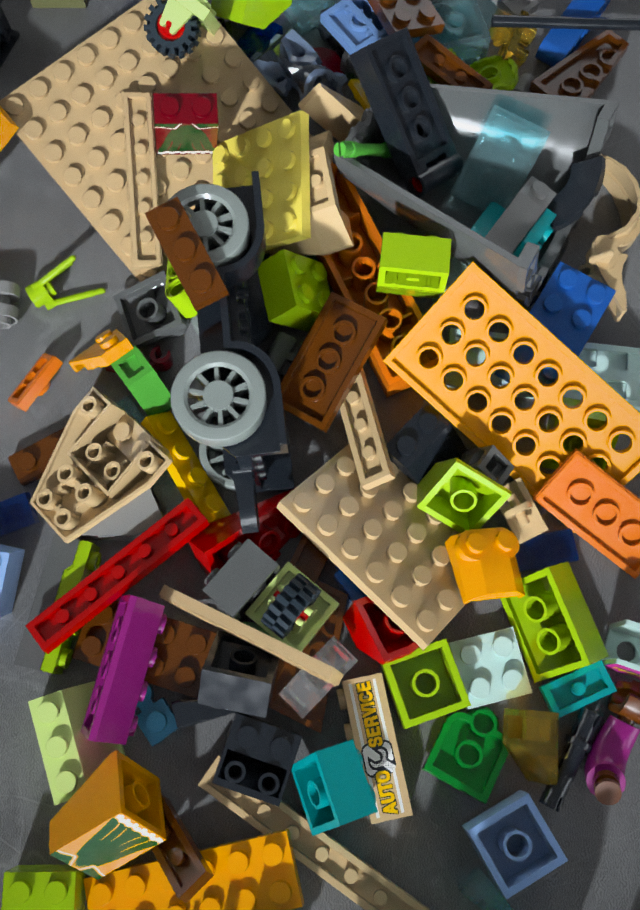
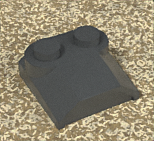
[113,270,189,348]

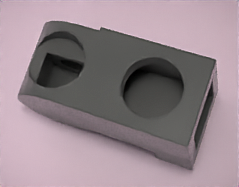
[460,445,514,485]

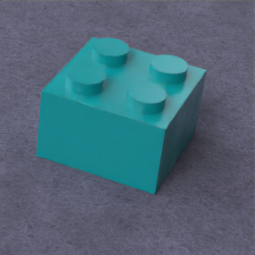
[291,739,378,836]

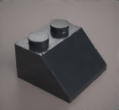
[386,403,468,485]
[197,630,280,718]

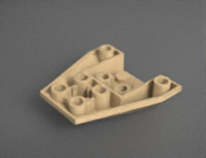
[265,130,354,255]
[29,386,173,544]

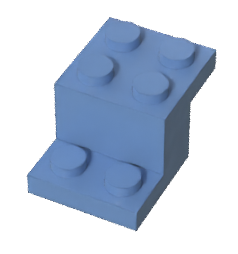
[320,0,420,55]

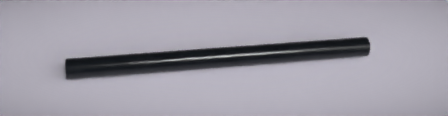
[491,15,640,31]

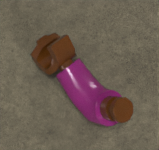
[584,680,640,805]

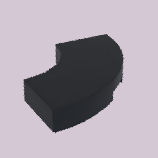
[545,156,606,233]

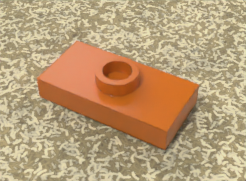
[8,353,63,412]

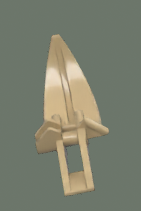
[578,154,640,322]

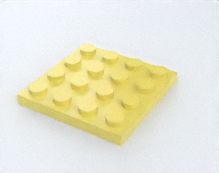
[212,110,311,251]

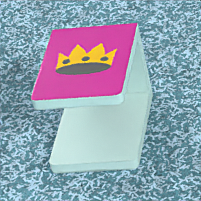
[602,619,640,680]

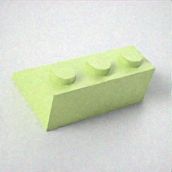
[28,681,125,805]

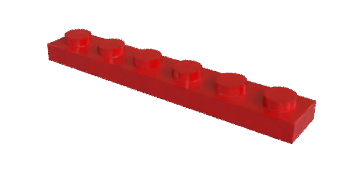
[25,497,210,654]

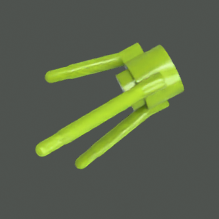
[25,255,106,311]

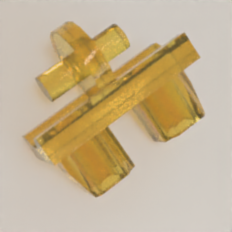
[488,9,537,68]

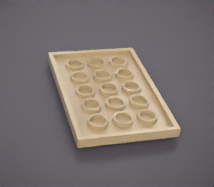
[276,444,466,650]

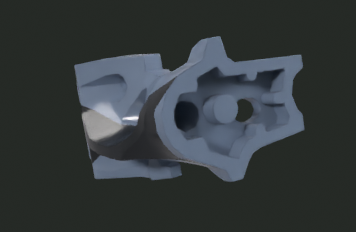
[250,29,348,132]

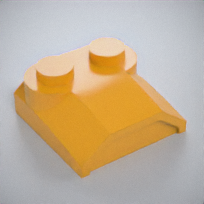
[445,527,525,604]

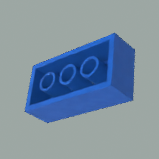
[494,261,616,397]

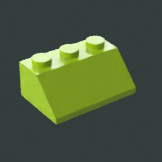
[500,561,609,683]

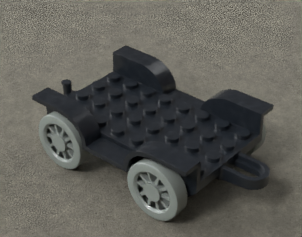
[168,171,295,534]

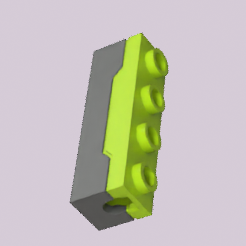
[14,534,102,675]

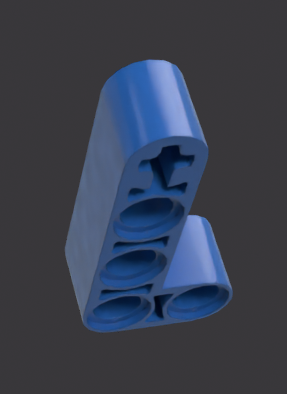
[535,0,611,67]

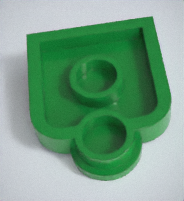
[422,706,509,804]

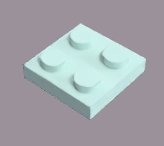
[448,627,532,709]

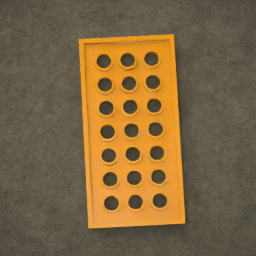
[383,261,640,533]

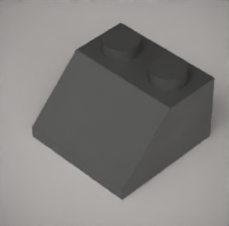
[202,539,281,622]

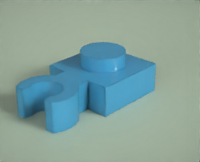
[137,683,179,747]

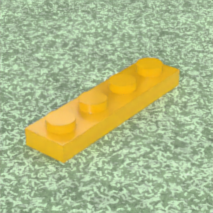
[141,411,231,524]

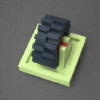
[144,0,221,59]
[245,562,340,652]

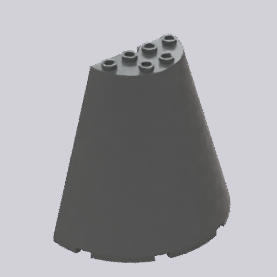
[333,84,620,307]

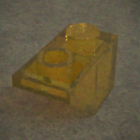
[503,708,559,785]

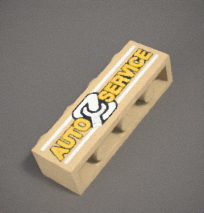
[336,673,413,824]

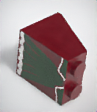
[153,93,219,155]

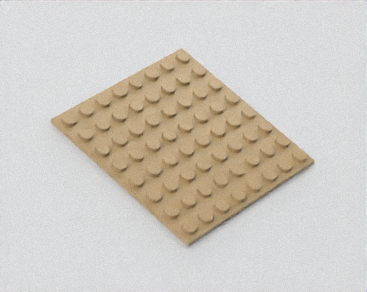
[0,0,313,282]

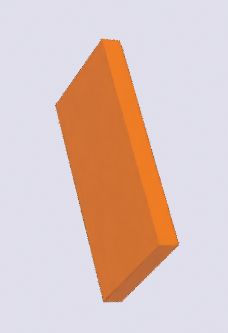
[532,448,640,579]

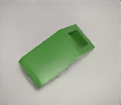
[110,345,172,416]

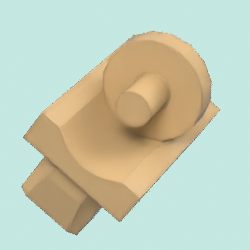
[500,477,549,545]

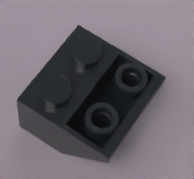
[212,712,302,807]

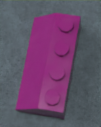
[81,595,167,745]

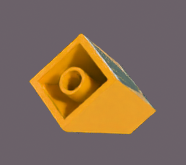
[49,750,167,880]

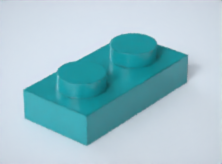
[538,660,617,719]

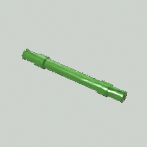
[333,141,392,158]

